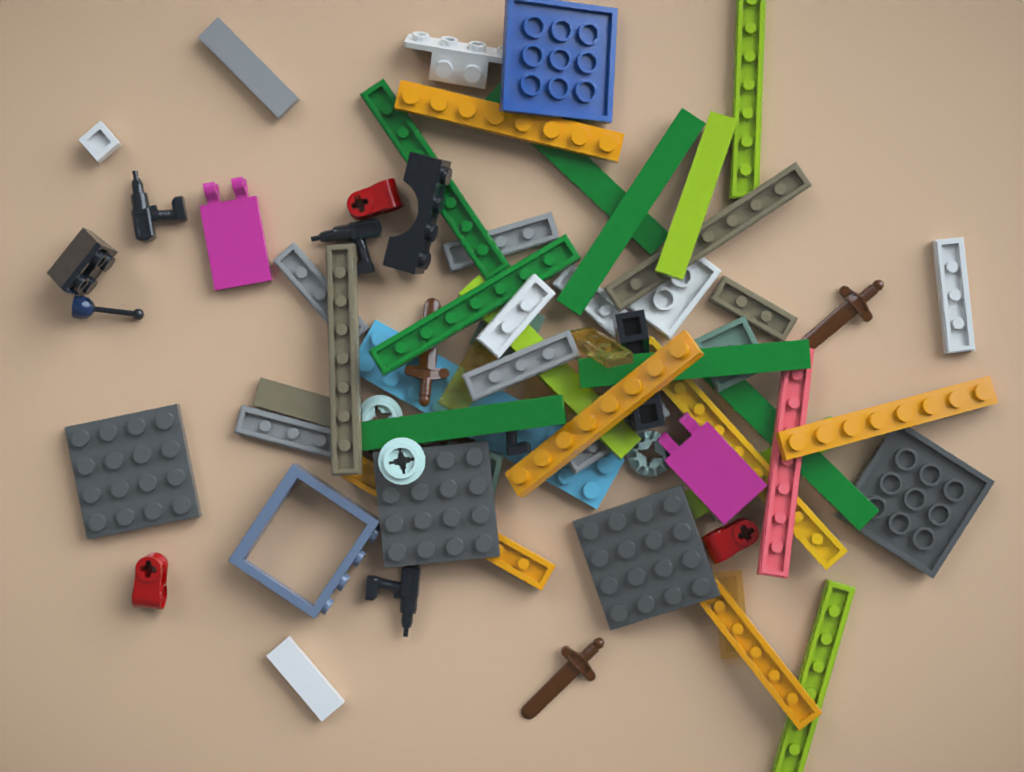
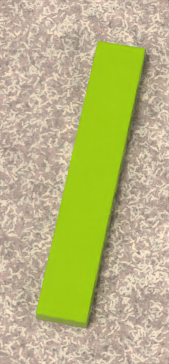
[655,111,738,282]

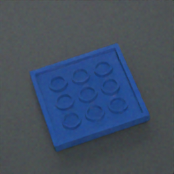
[500,0,618,124]

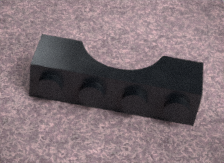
[383,152,452,274]
[612,309,666,431]

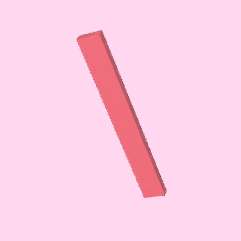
[757,348,814,579]

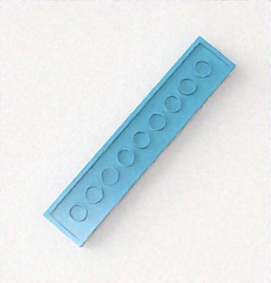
[359,319,625,509]

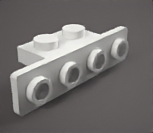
[404,32,503,89]

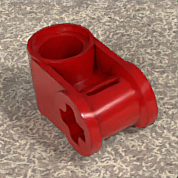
[347,178,405,221]
[701,518,759,564]
[132,552,168,610]

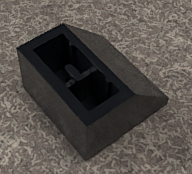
[47,228,118,296]

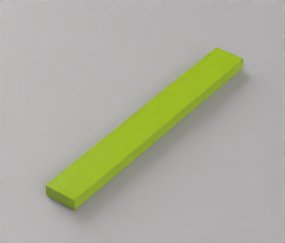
[729,0,766,200]
[458,274,641,460]
[771,579,856,772]

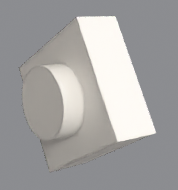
[79,121,122,163]

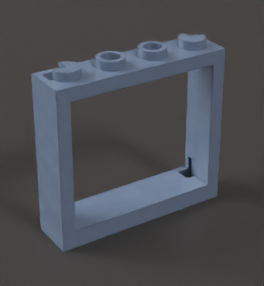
[228,463,381,619]

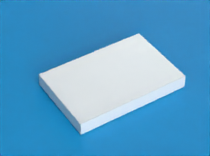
[627,257,721,339]

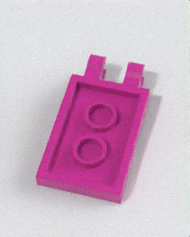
[199,177,273,291]
[657,412,767,525]

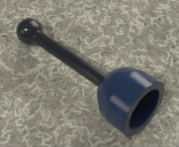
[72,295,144,320]

